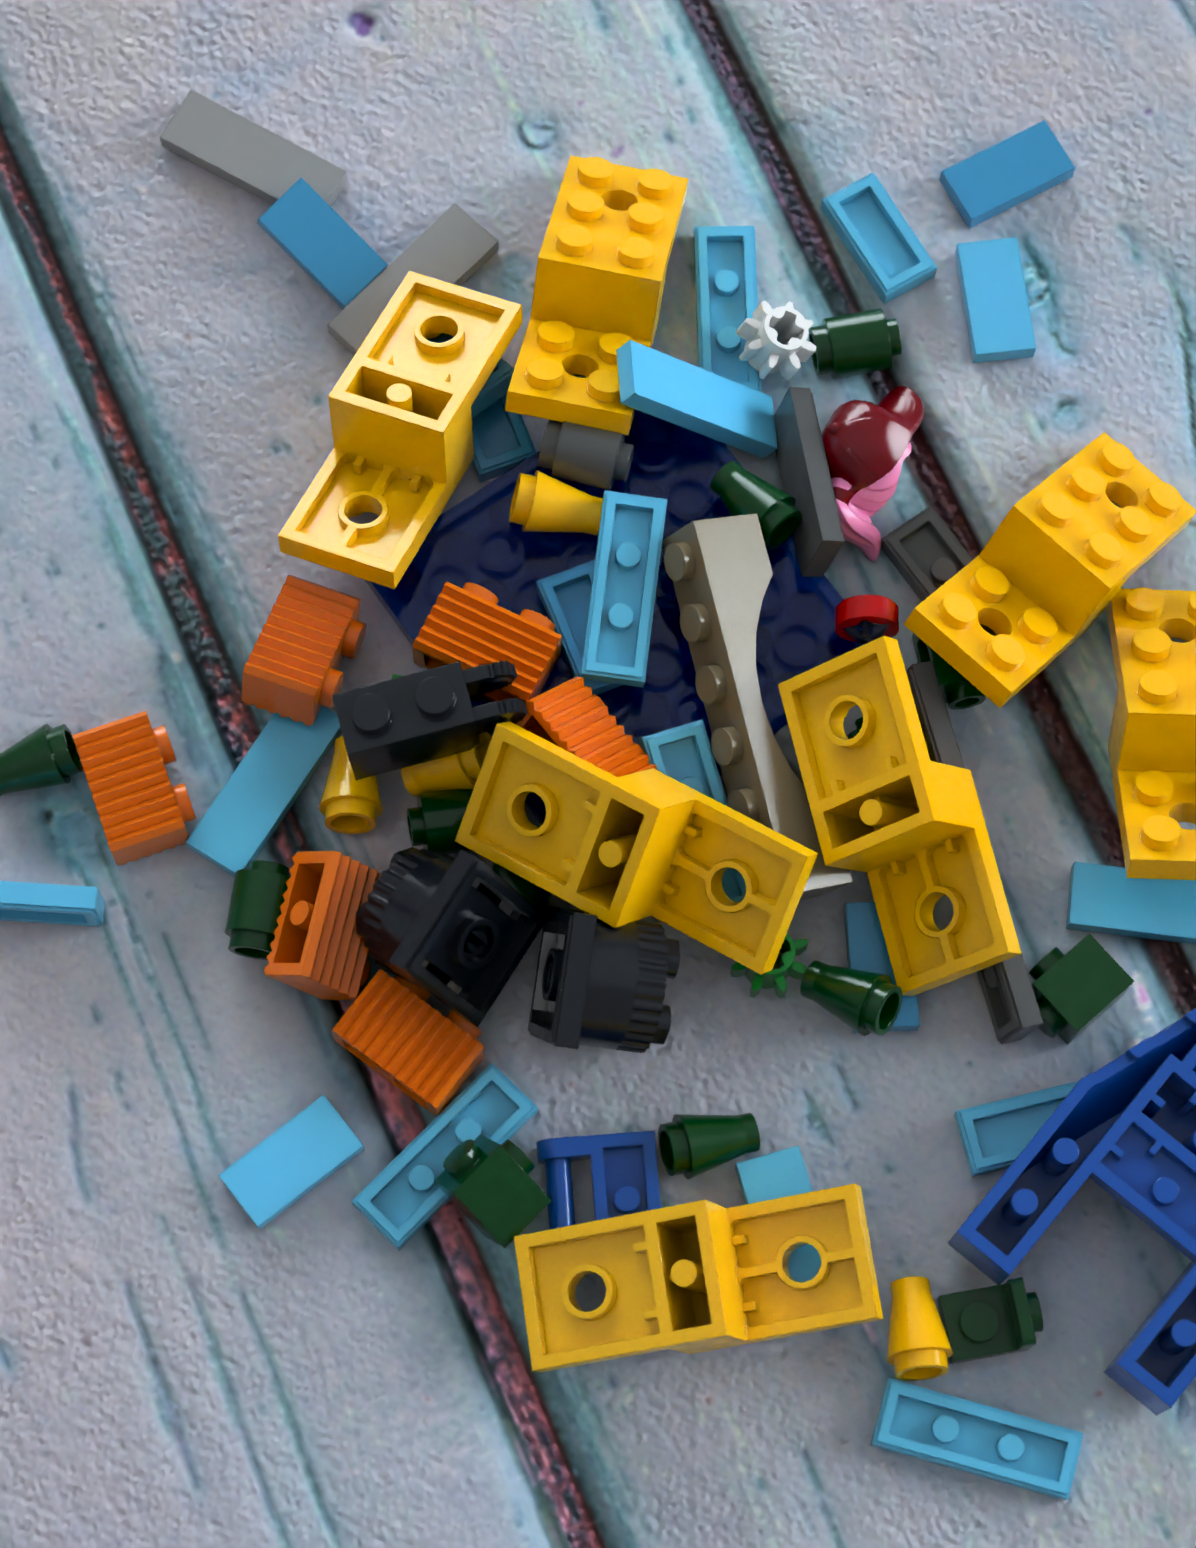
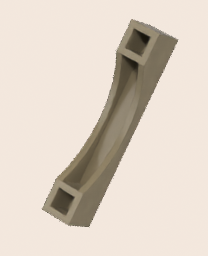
[662,513,853,900]

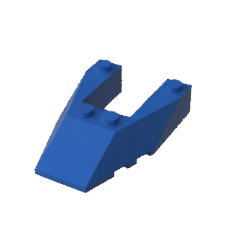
[948,1008,1196,1416]

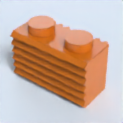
[241,574,367,726]
[412,582,562,703]
[514,676,657,777]
[72,711,196,866]
[263,850,381,1000]
[331,969,485,1117]

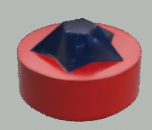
[835,594,899,644]

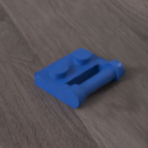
[536,1131,661,1230]

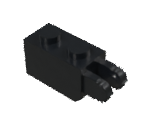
[332,660,528,780]

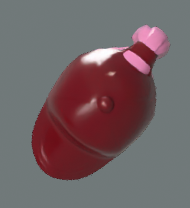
[821,386,924,561]

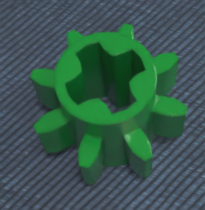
[730,933,808,999]

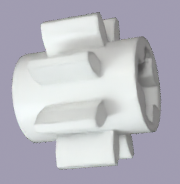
[736,301,817,380]

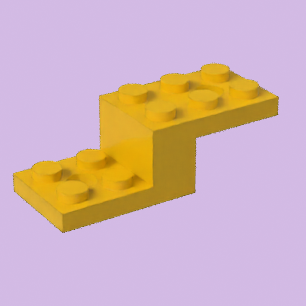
[505,155,688,435]
[278,271,522,589]
[904,432,1196,708]
[1106,587,1196,880]
[778,636,1022,996]
[455,721,818,975]
[514,1184,883,1372]

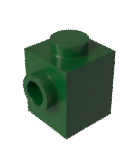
[1028,933,1134,1045]
[434,1135,552,1248]

